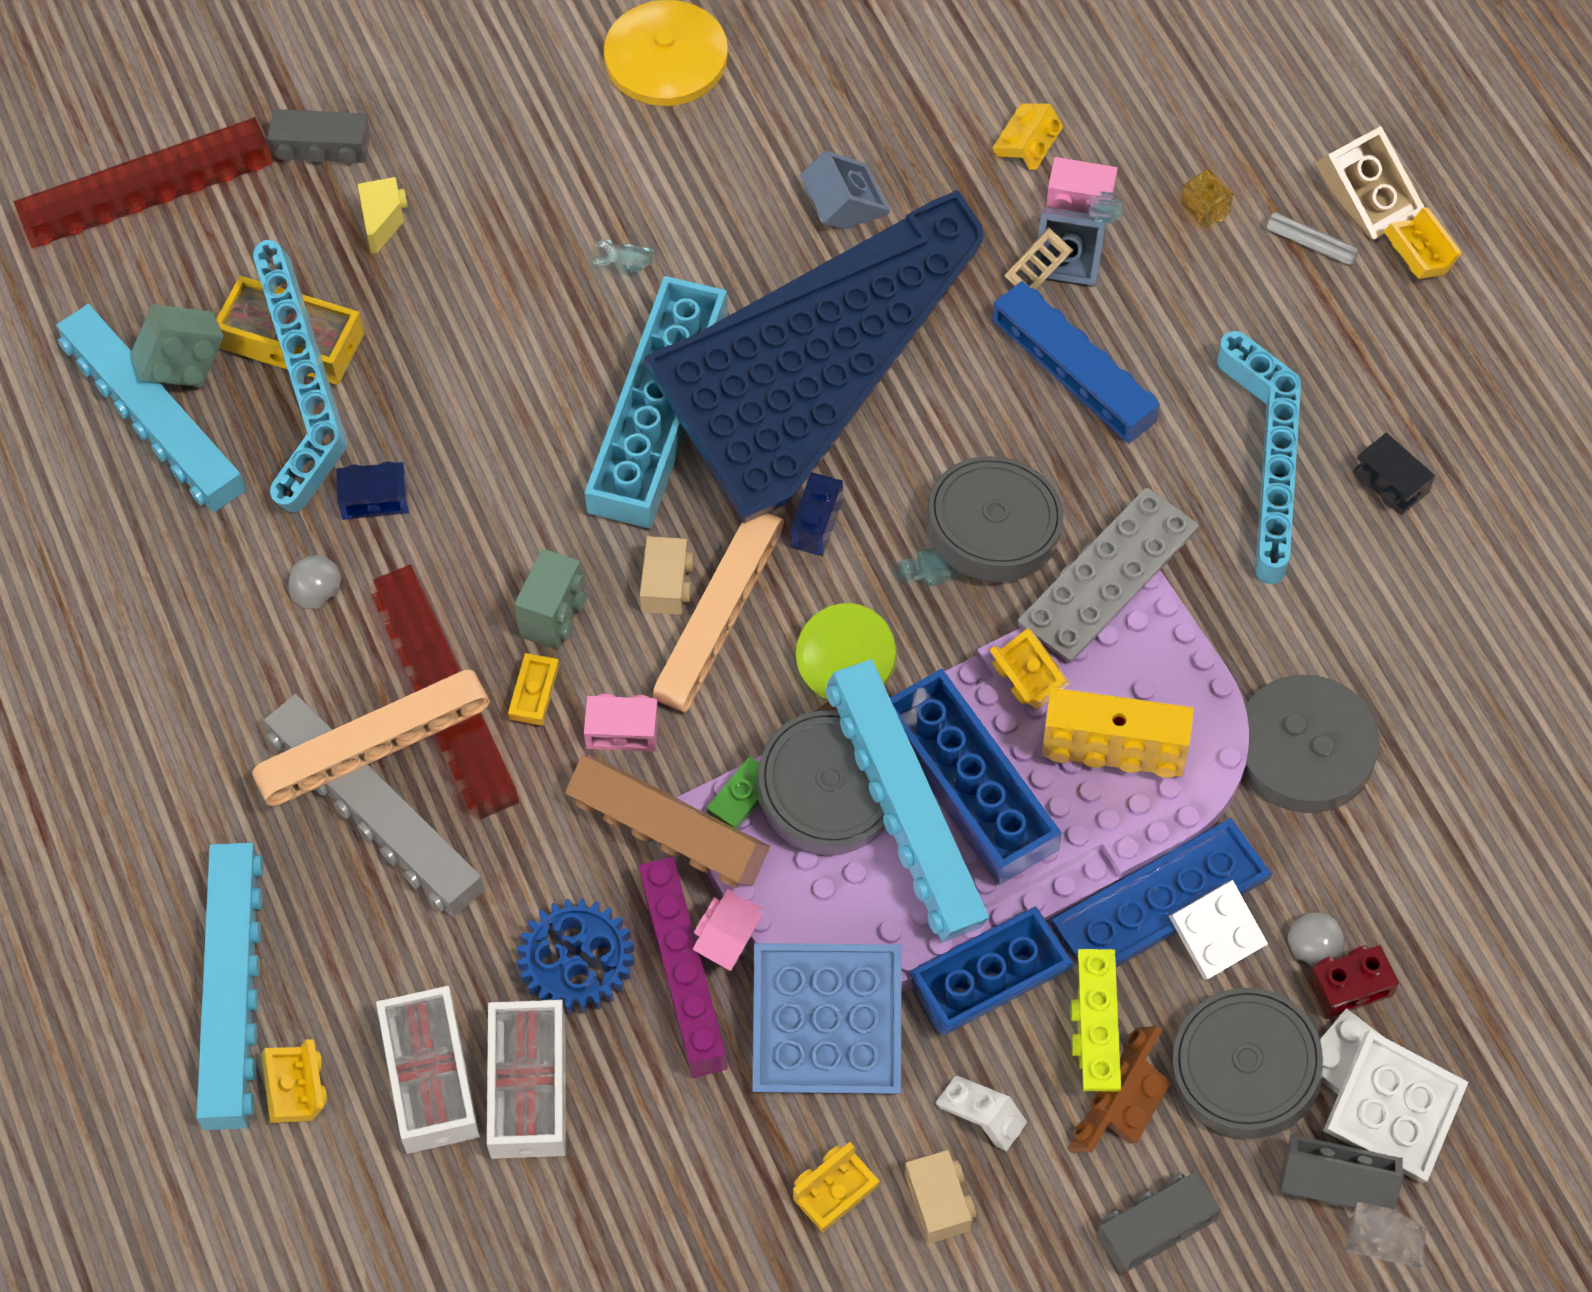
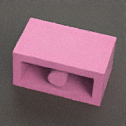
[1046,157,1118,217]
[584,693,659,752]
[693,889,765,971]

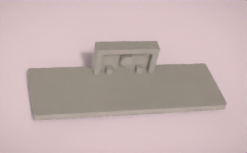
[1018,488,1199,663]

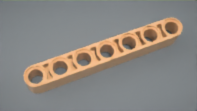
[652,513,784,713]
[252,670,490,806]

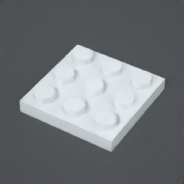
[1323,1030,1468,1183]

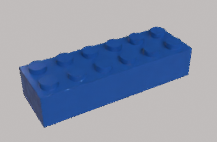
[890,668,1062,886]

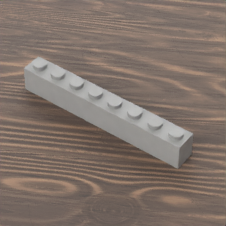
[263,694,485,918]

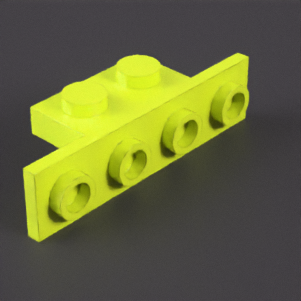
[1070,949,1121,1091]

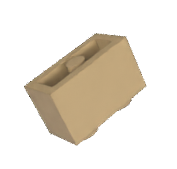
[640,536,694,615]
[905,1150,976,1244]

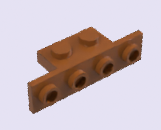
[1068,1026,1171,1153]

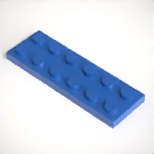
[1051,818,1272,968]

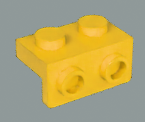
[993,103,1063,170]
[1384,207,1461,279]
[989,628,1071,709]
[261,1039,327,1123]
[793,1142,880,1233]

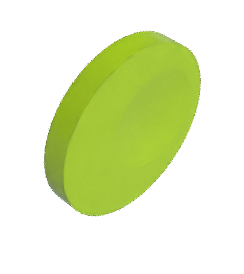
[796,603,897,700]

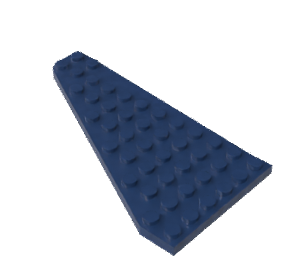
[643,190,983,523]

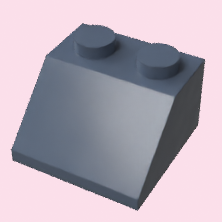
[800,150,891,229]
[1033,207,1108,286]

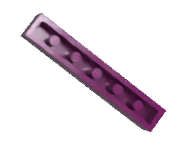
[639,857,727,1078]

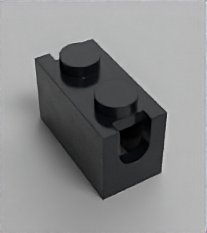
[1353,432,1435,515]

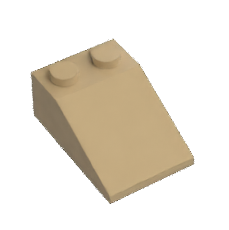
[1315,126,1425,241]

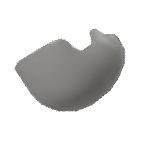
[288,555,342,609]
[1288,912,1345,969]

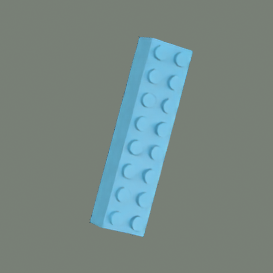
[584,276,728,529]

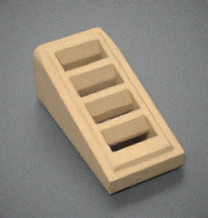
[1004,228,1073,289]

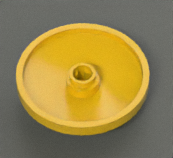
[604,0,728,106]

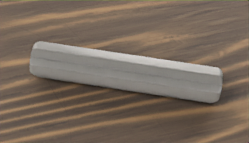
[1267,212,1359,265]

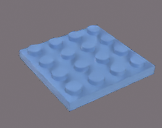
[753,943,902,1093]

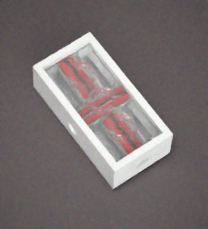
[376,986,480,1154]
[487,1000,566,1159]

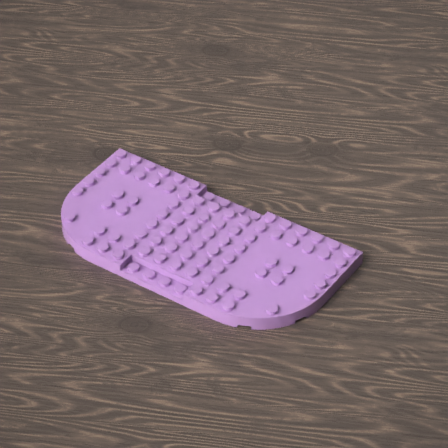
[676,570,1249,992]

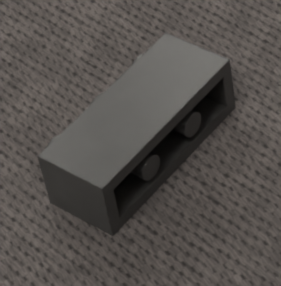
[267,109,370,164]
[1280,1134,1403,1216]
[1097,1171,1221,1275]

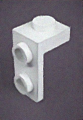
[936,1076,1027,1151]

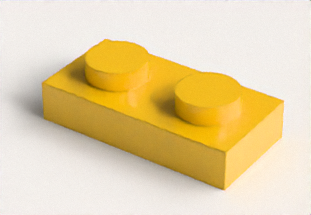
[508,653,559,726]

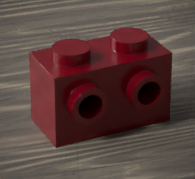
[1309,944,1399,1019]

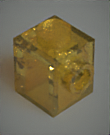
[1181,168,1233,228]

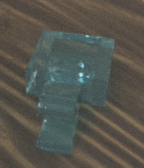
[1089,191,1123,223]
[594,239,654,271]
[897,548,960,587]

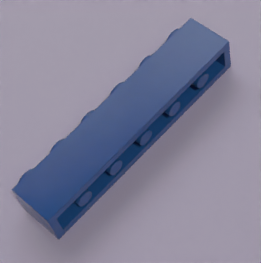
[992,281,1160,444]

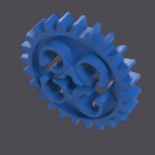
[517,898,635,1014]

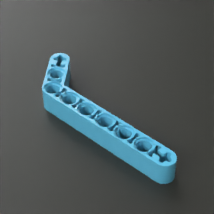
[253,240,347,512]
[1217,331,1301,584]

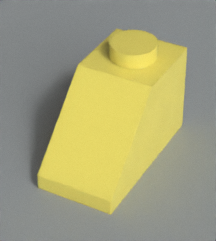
[358,177,408,254]

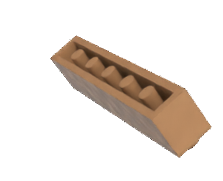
[565,754,771,888]

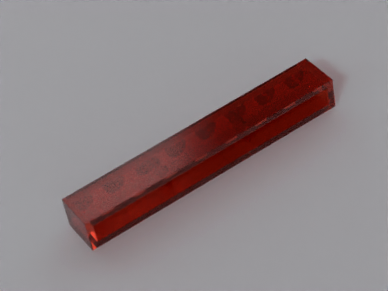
[13,117,273,248]
[371,564,519,819]

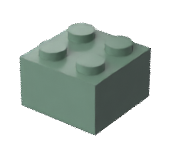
[130,304,224,387]
[514,548,587,650]

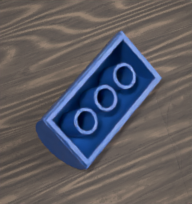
[910,906,1074,1036]

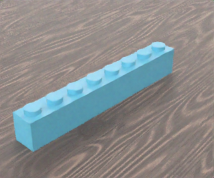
[56,303,246,513]
[826,659,990,943]
[197,843,264,1130]

